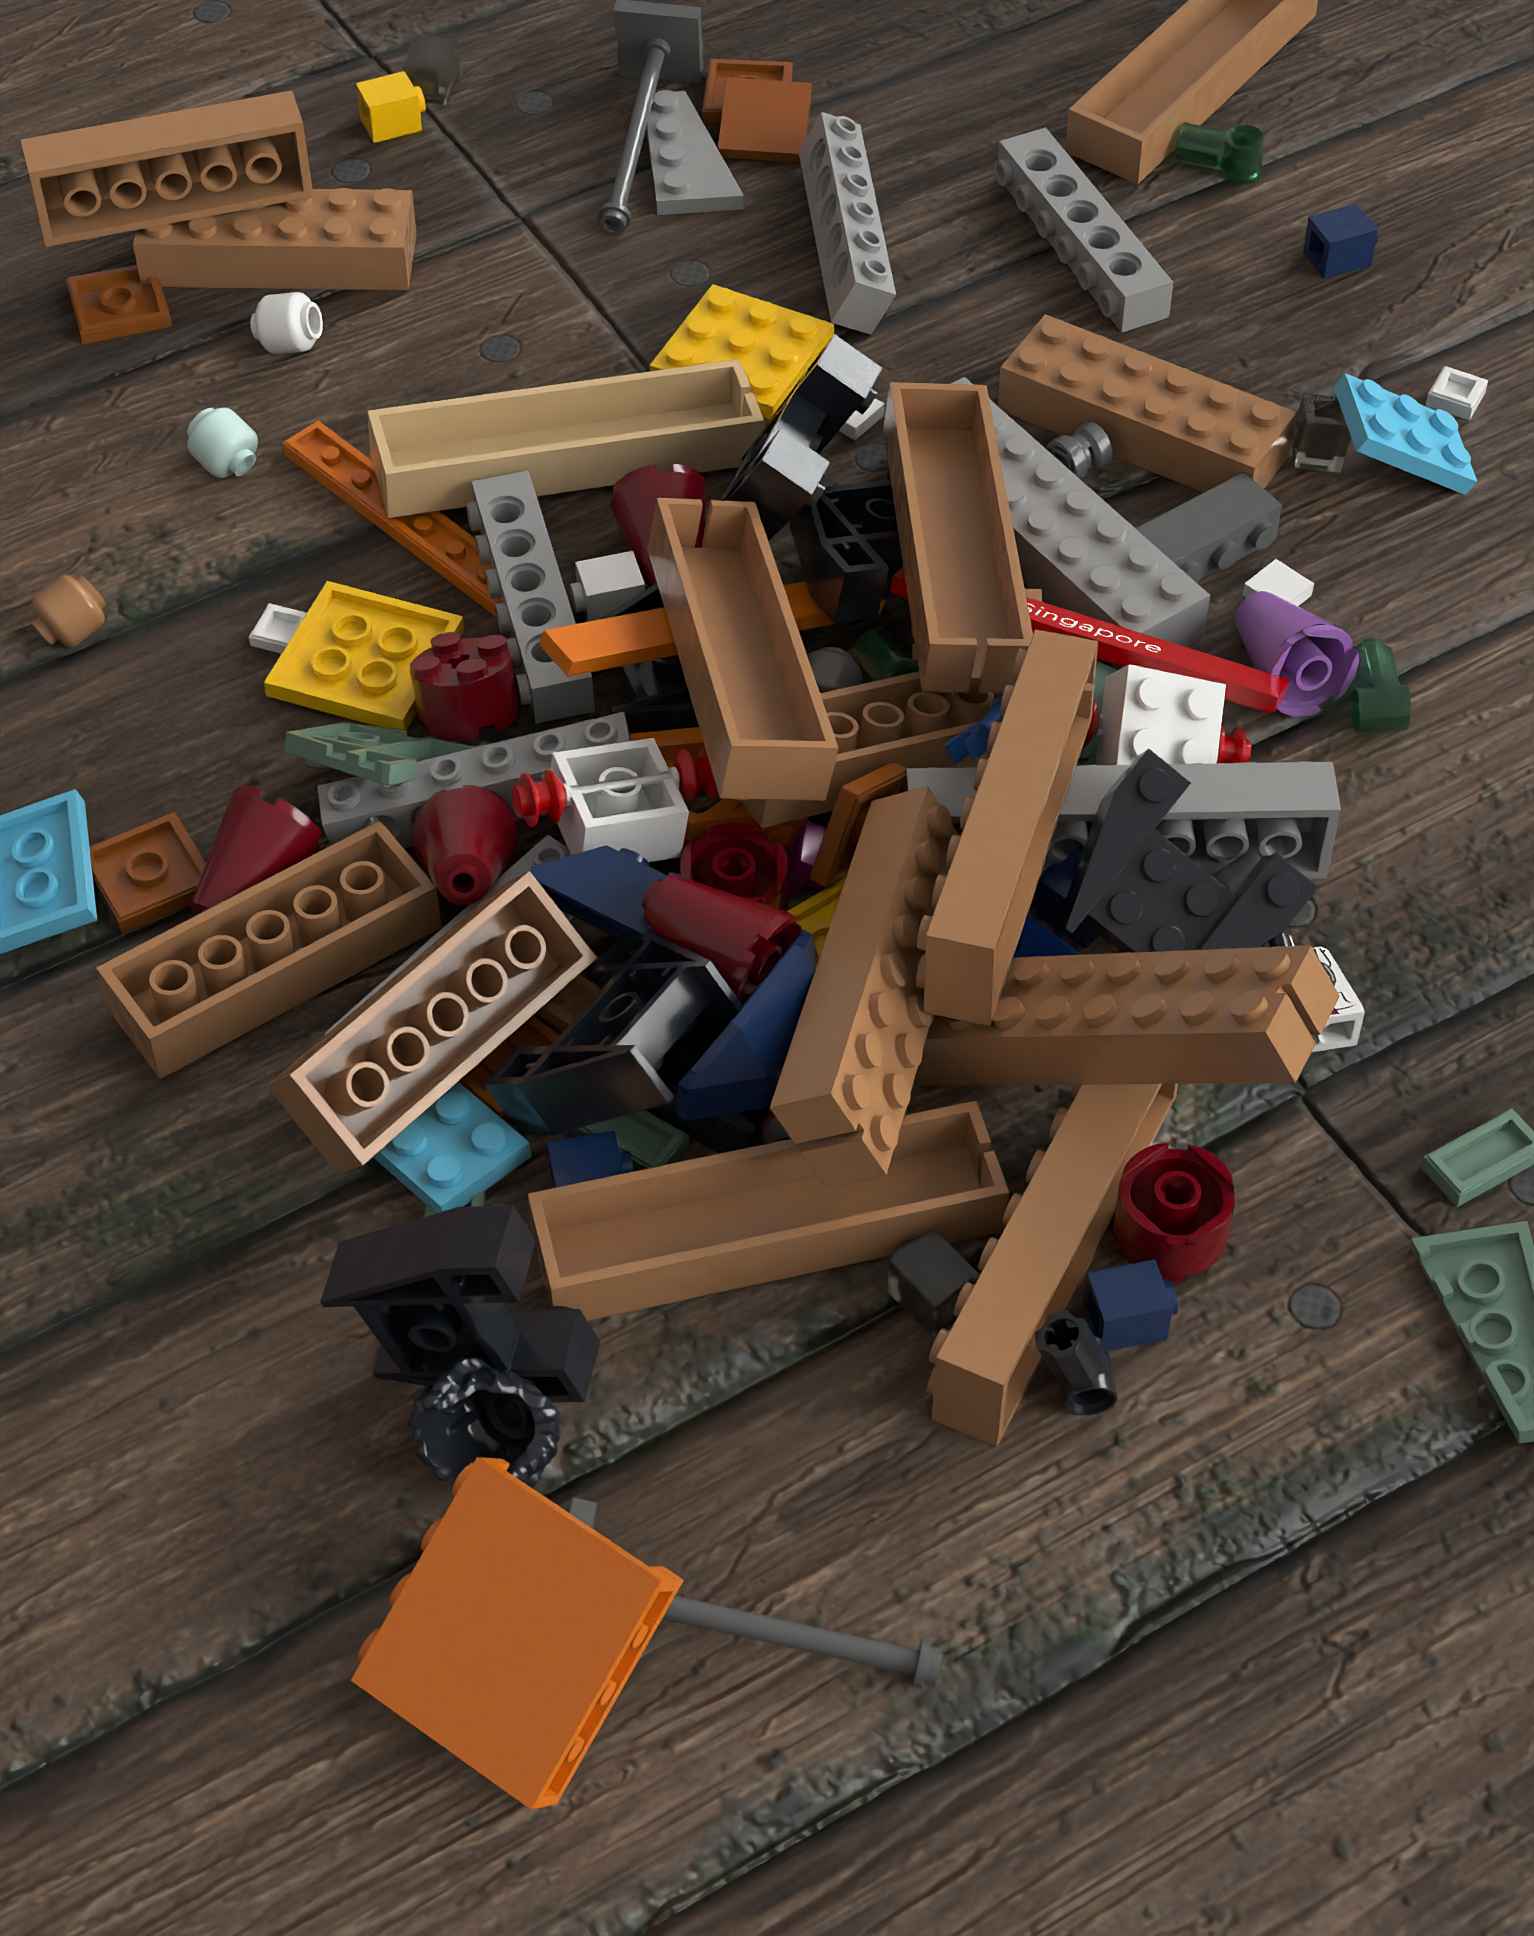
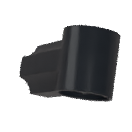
[1035,1310,1118,1415]

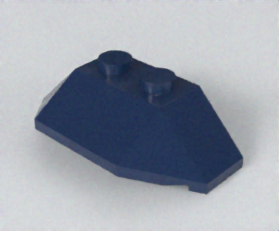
[530,845,690,938]
[677,929,819,1121]

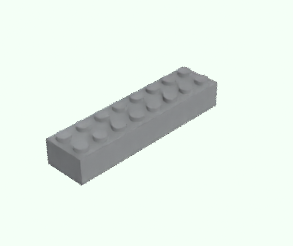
[951,377,1210,670]
[906,761,1341,879]

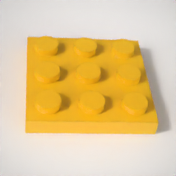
[650,284,834,420]
[264,581,464,731]

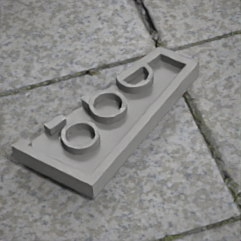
[646,90,744,215]

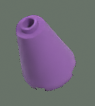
[1234,591,1359,717]

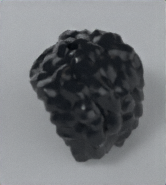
[407,1356,561,1488]

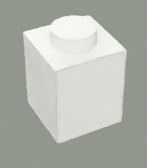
[569,551,645,622]

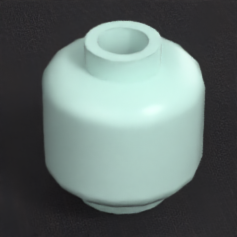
[187,407,258,478]

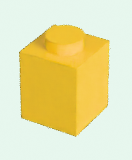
[356,71,426,143]

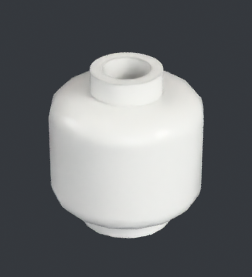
[251,292,323,355]

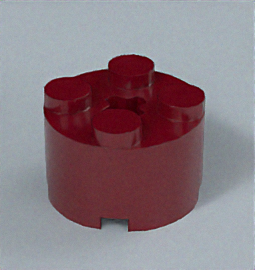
[409,632,521,740]
[680,823,788,911]
[1112,1143,1235,1283]

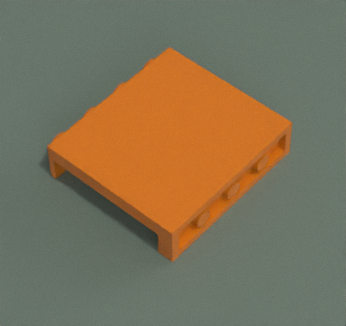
[351,1457,684,1810]

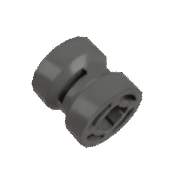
[1046,421,1113,479]

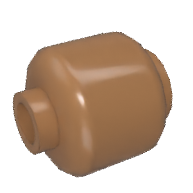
[31,574,107,648]

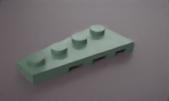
[1411,1221,1534,1444]

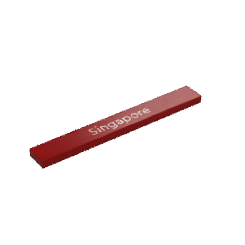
[890,567,1290,714]

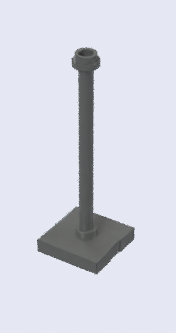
[598,0,704,235]
[569,1497,943,1688]

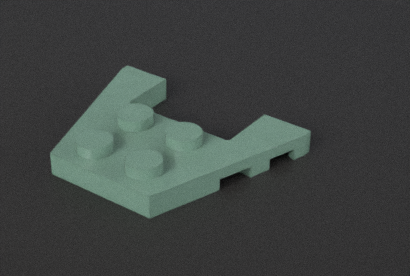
[285,722,494,786]

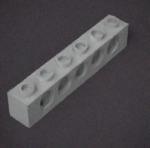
[799,112,896,335]
[994,127,1173,333]
[466,470,595,724]
[317,712,632,848]

